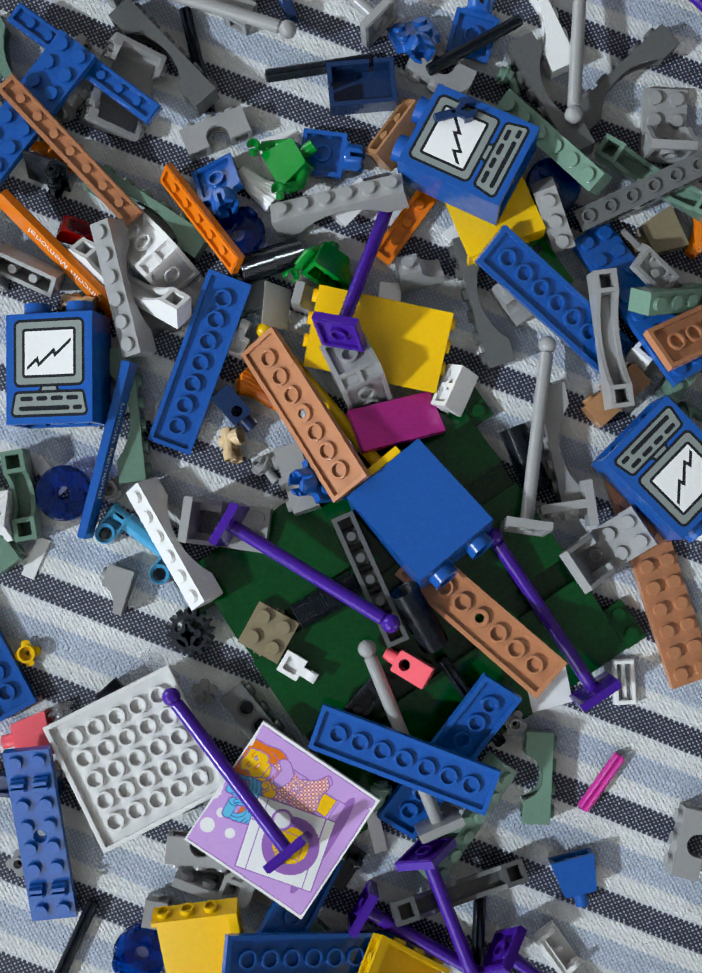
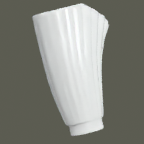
[238,166,280,213]

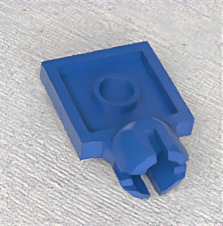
[445,0,500,65]
[386,17,441,64]
[301,128,365,180]
[191,153,244,218]
[288,459,355,504]

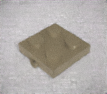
[237,601,300,664]

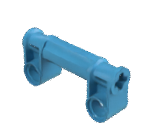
[94,501,173,585]

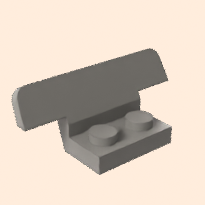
[621,228,679,288]

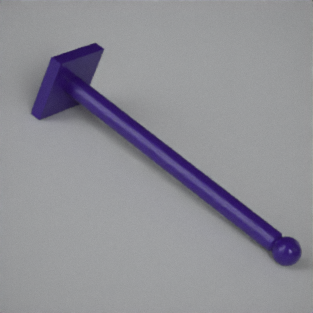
[312,211,393,352]
[209,502,400,633]
[488,528,622,712]
[162,687,312,874]
[394,837,479,973]
[347,879,481,973]
[480,925,544,973]

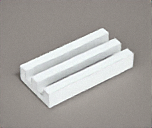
[610,658,637,705]

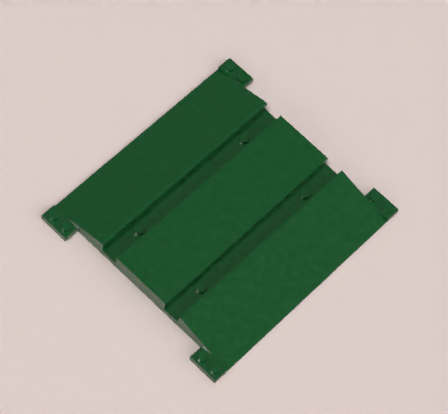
[172,386,646,836]

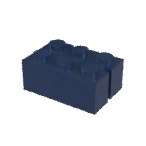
[326,56,398,116]

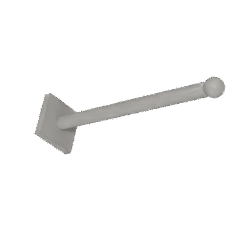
[107,0,297,39]
[347,0,398,49]
[564,0,587,124]
[499,336,557,537]
[358,639,466,844]

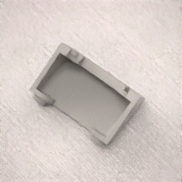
[79,32,167,142]

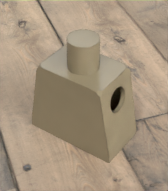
[630,205,689,256]

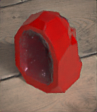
[55,215,94,245]

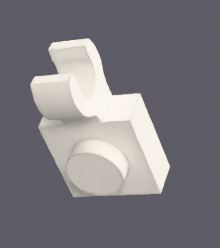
[228,318,252,360]
[276,649,319,684]

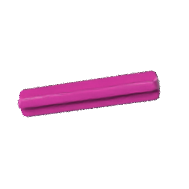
[578,752,625,812]

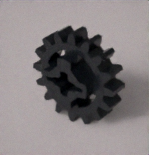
[166,607,216,657]

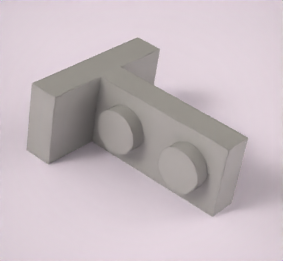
[537,479,599,526]

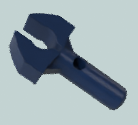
[277,0,298,22]
[433,97,478,124]

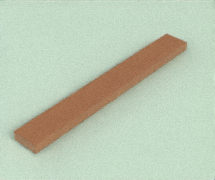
[0,73,143,228]

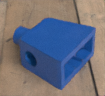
[548,848,597,908]

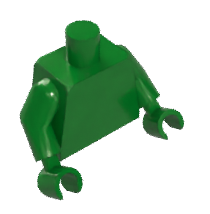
[247,138,318,200]
[283,241,353,290]

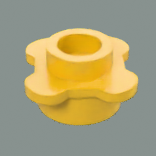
[14,640,41,667]

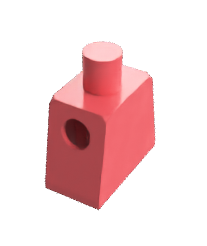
[382,647,437,689]
[1,708,54,754]

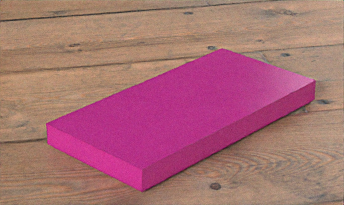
[346,392,446,454]

